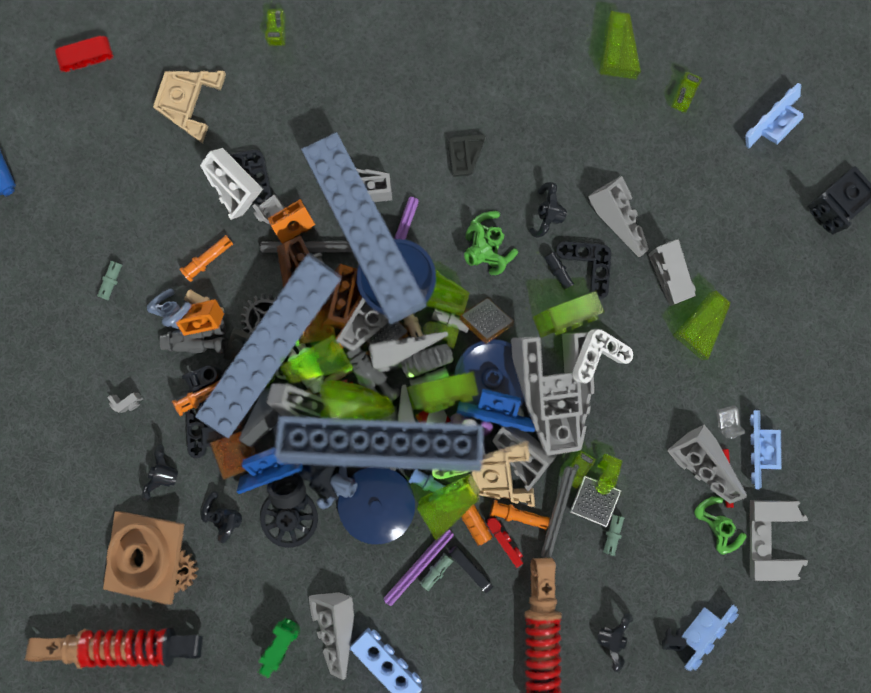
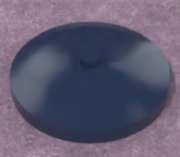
[357,239,436,315]
[454,339,525,407]
[338,467,415,545]

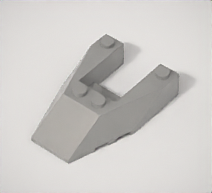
[511,332,594,456]

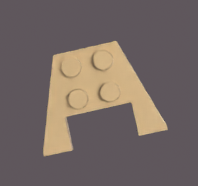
[153,71,226,143]
[472,442,535,507]

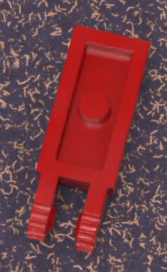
[486,517,523,568]

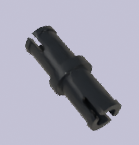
[544,252,574,290]

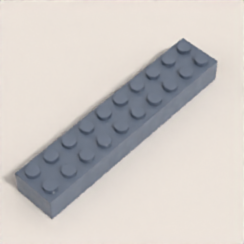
[302,132,426,325]
[195,253,342,439]
[275,417,483,472]

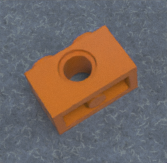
[267,199,315,244]
[176,299,224,336]

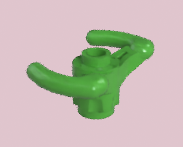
[470,211,518,267]
[464,222,507,275]
[694,496,747,554]

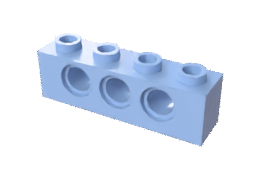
[350,627,422,693]

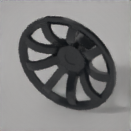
[260,489,318,548]

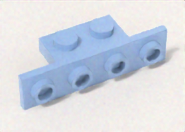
[745,83,803,148]
[750,410,782,489]
[682,605,738,671]

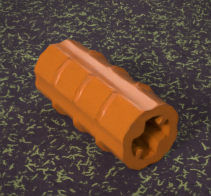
[458,503,493,546]

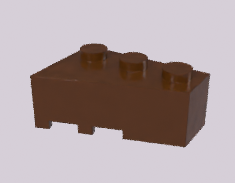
[277,236,309,288]
[323,264,363,329]

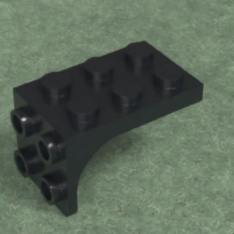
[807,166,871,235]
[298,464,338,500]

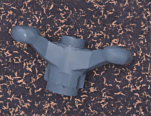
[147,289,191,329]
[317,465,357,509]

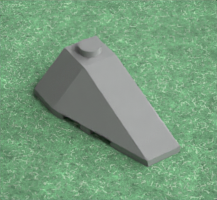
[588,176,649,257]
[336,298,389,352]

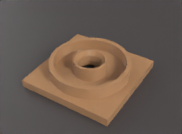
[103,511,184,604]

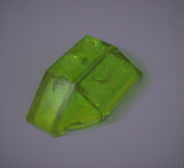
[319,380,395,421]

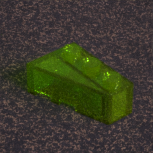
[599,11,641,79]
[426,269,470,317]
[673,290,731,360]
[532,291,605,338]
[279,335,354,383]
[407,372,478,411]
[417,474,480,541]

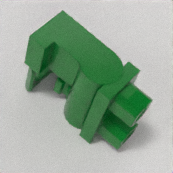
[258,618,300,678]

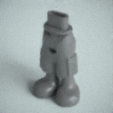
[160,319,227,354]
[346,347,401,413]

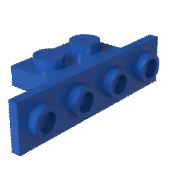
[457,389,535,432]
[237,448,303,494]

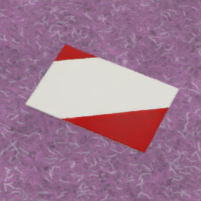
[415,408,451,424]

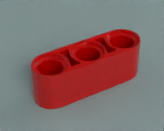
[55,36,113,72]

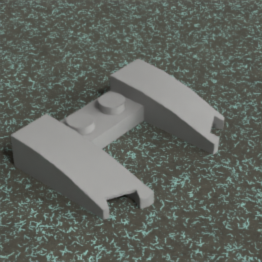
[750,500,808,581]

